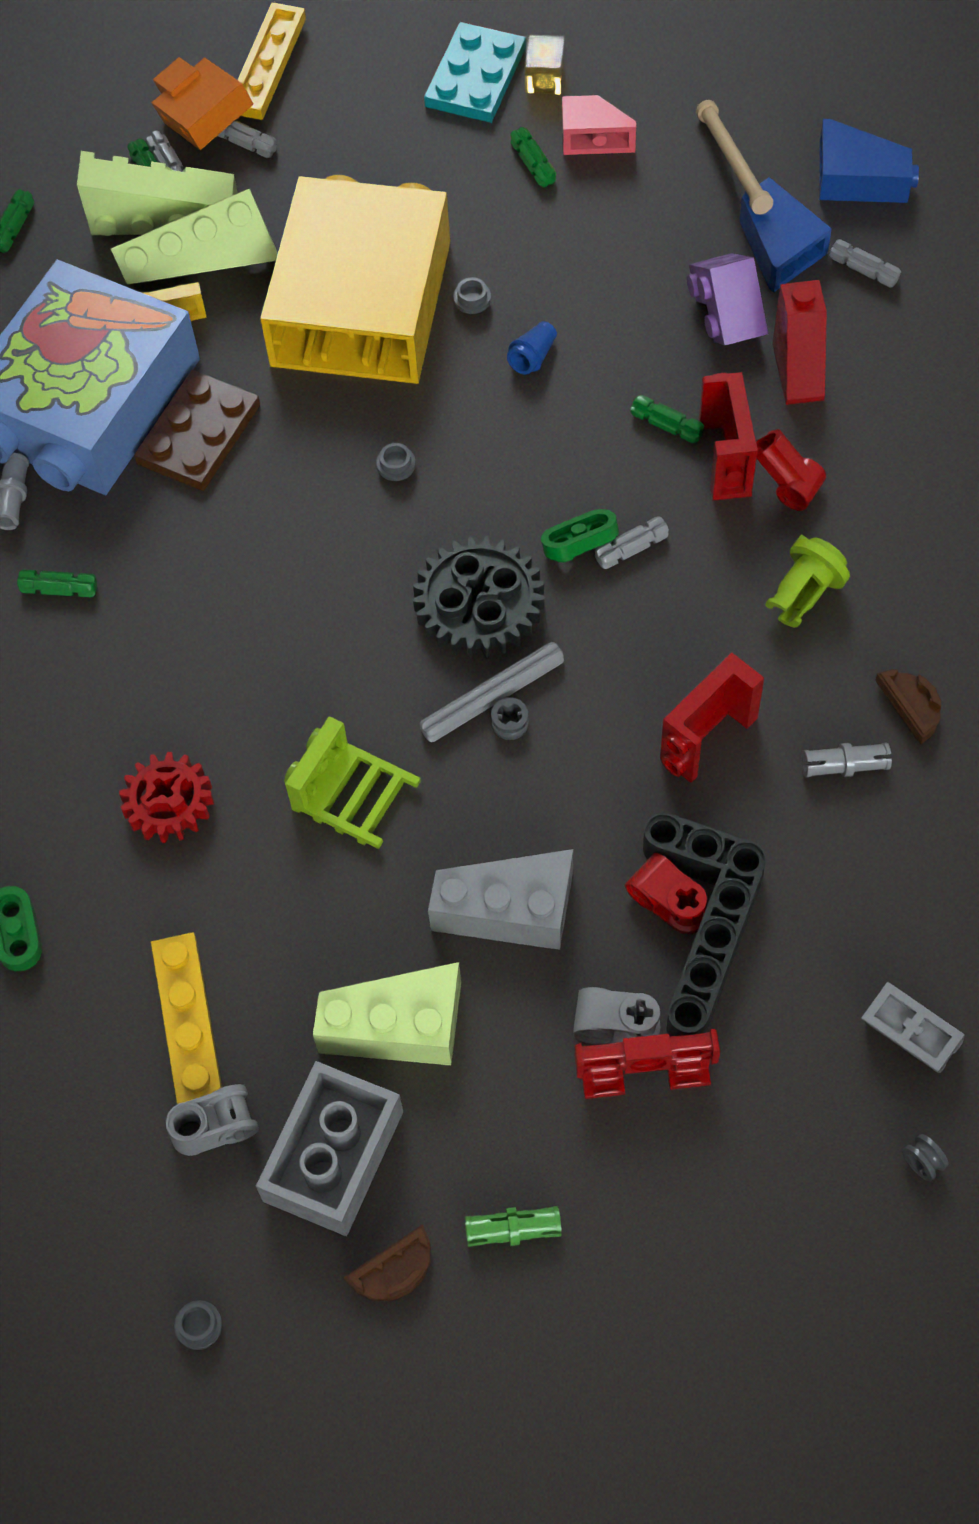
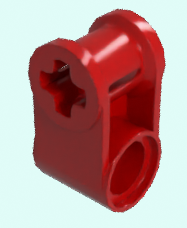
[625,853,707,934]

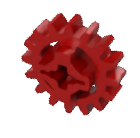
[119,752,214,843]

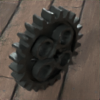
[413,536,544,658]

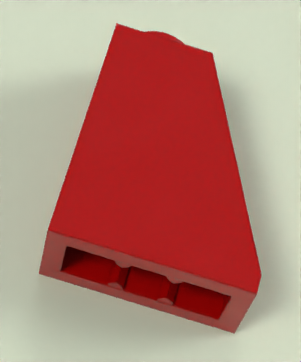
[772,280,827,405]

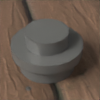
[453,277,491,314]
[376,443,416,481]
[174,1300,222,1350]

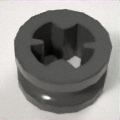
[491,698,529,740]
[902,1134,949,1182]

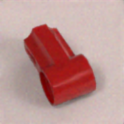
[756,429,826,511]

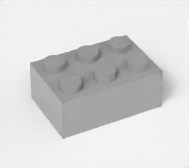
[256,1061,403,1237]

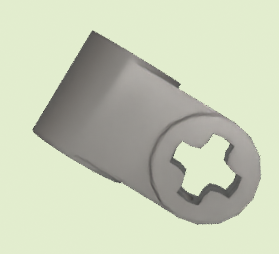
[573,987,661,1044]
[166,1084,259,1156]

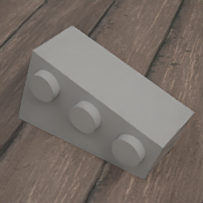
[428,849,573,950]

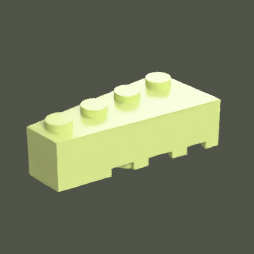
[77,151,238,236]
[111,188,278,284]

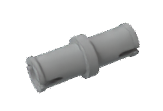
[0,453,29,530]
[801,742,892,778]

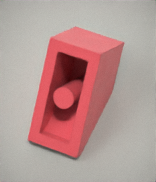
[562,95,636,155]

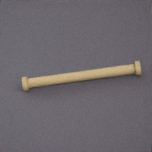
[696,100,773,214]

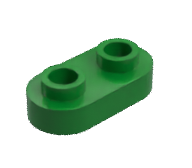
[541,509,619,562]
[0,886,42,971]

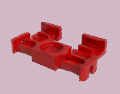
[574,1029,720,1099]

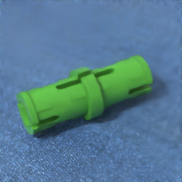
[465,1206,561,1247]

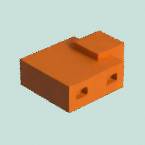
[151,57,254,150]

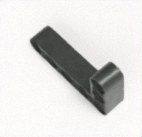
[643,813,766,1037]

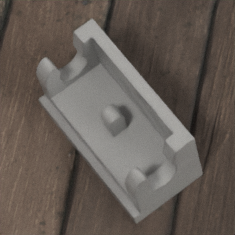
[861,982,965,1073]

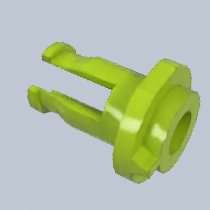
[765,535,850,628]

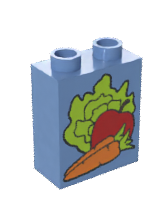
[0,259,200,496]

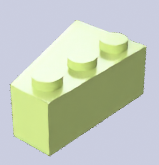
[313,962,461,1065]

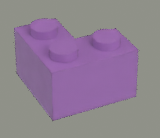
[687,253,768,345]

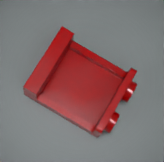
[698,372,758,501]
[660,652,764,783]

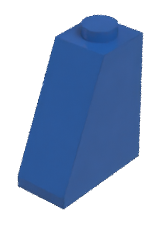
[819,119,919,203]
[739,177,832,292]

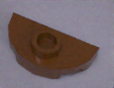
[875,669,942,744]
[344,1224,431,1301]

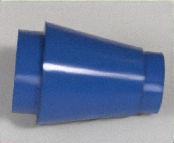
[507,321,557,374]

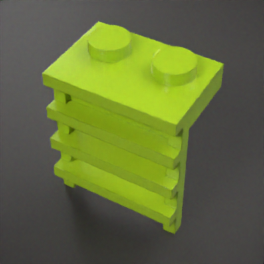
[284,716,421,849]

